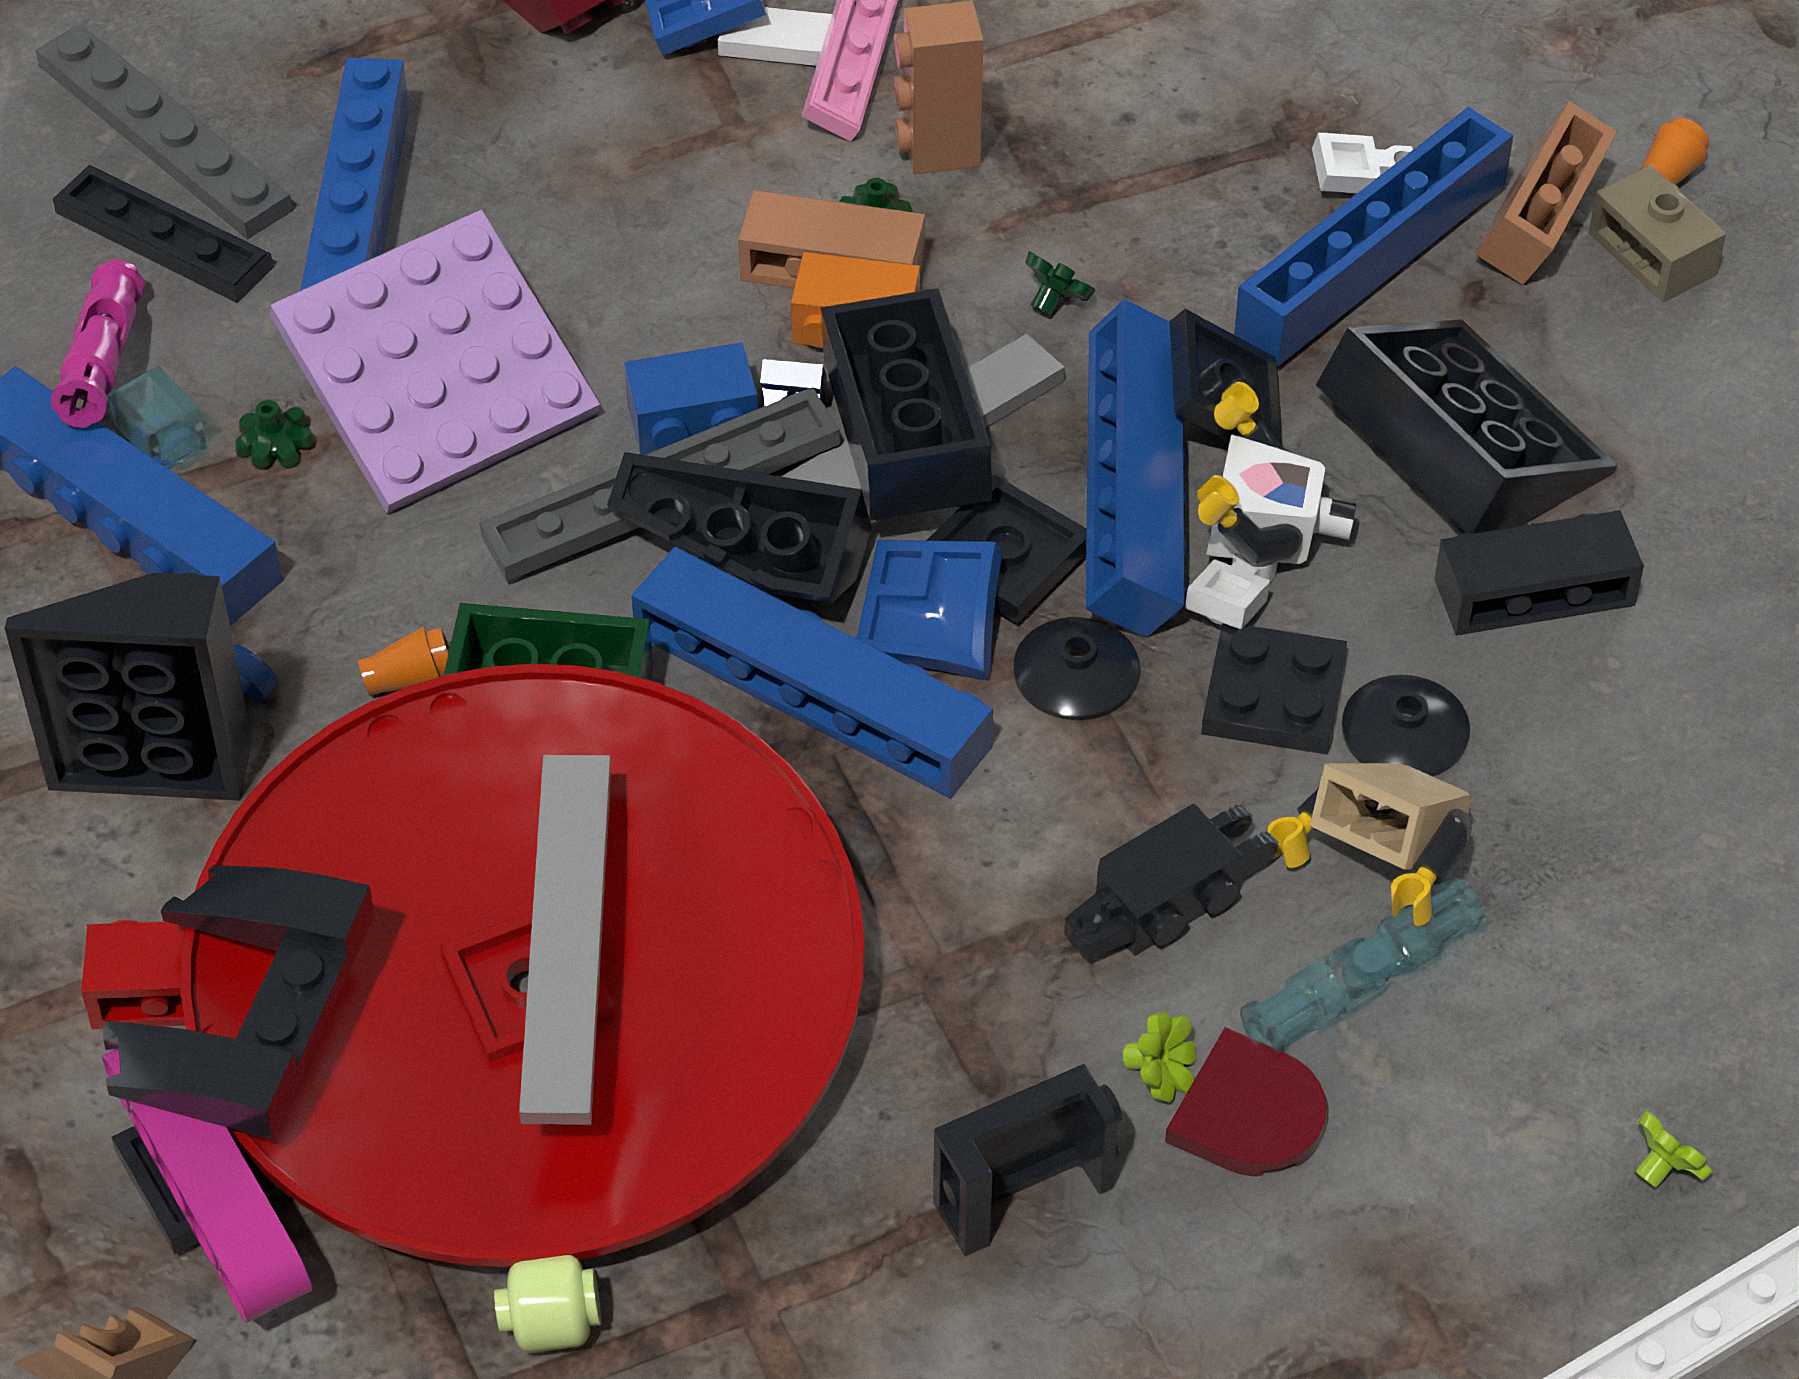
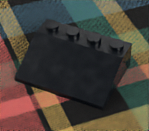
[1316,319,1618,533]
[4,573,253,801]

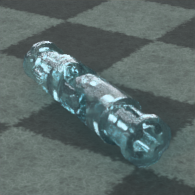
[1240,876,1486,1054]

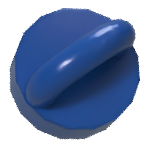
[233,644,278,703]

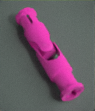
[51,259,145,428]

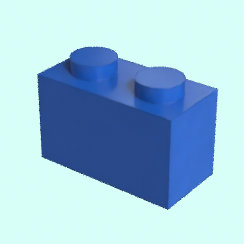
[624,342,758,455]

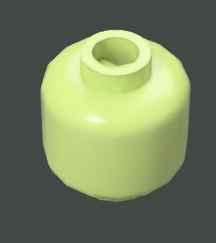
[494,1255,601,1353]

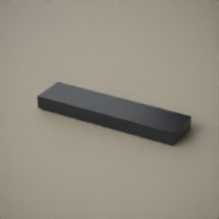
[53,164,273,303]

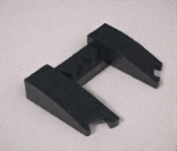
[103,865,374,1140]

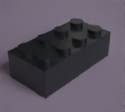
[820,288,992,521]

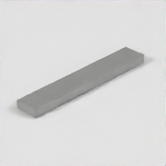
[781,333,1065,500]
[519,755,611,1125]

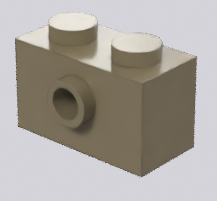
[1589,165,1726,303]

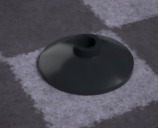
[1013,617,1140,720]
[1342,675,1470,777]

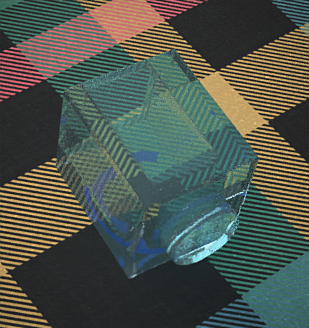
[108,366,207,469]

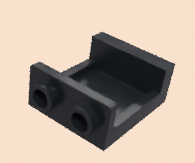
[933,1064,1122,1257]

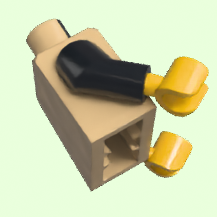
[1267,763,1472,927]

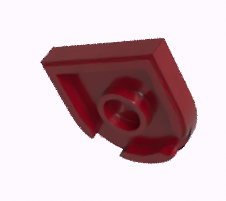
[1165,1027,1327,1176]

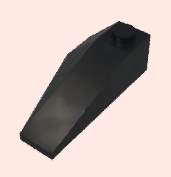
[607,452,872,604]

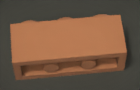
[894,0,983,175]
[1474,101,1617,285]
[738,190,925,288]

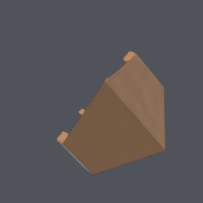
[14,1307,193,1379]

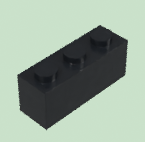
[1434,510,1644,636]

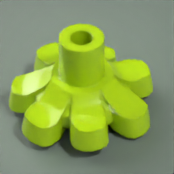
[1123,1011,1196,1102]
[1635,1109,1714,1188]

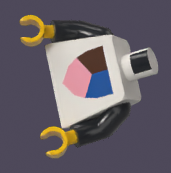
[1197,382,1356,565]

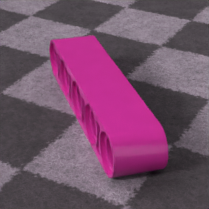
[101,1026,312,1323]

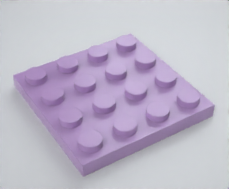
[269,209,600,514]

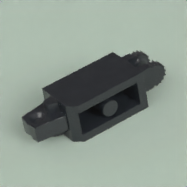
[1064,803,1279,960]

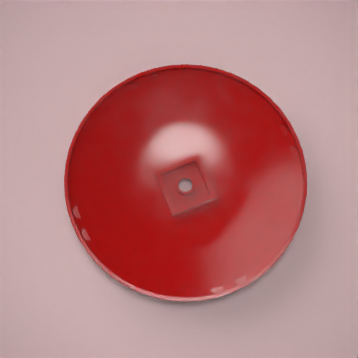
[180,664,864,1267]

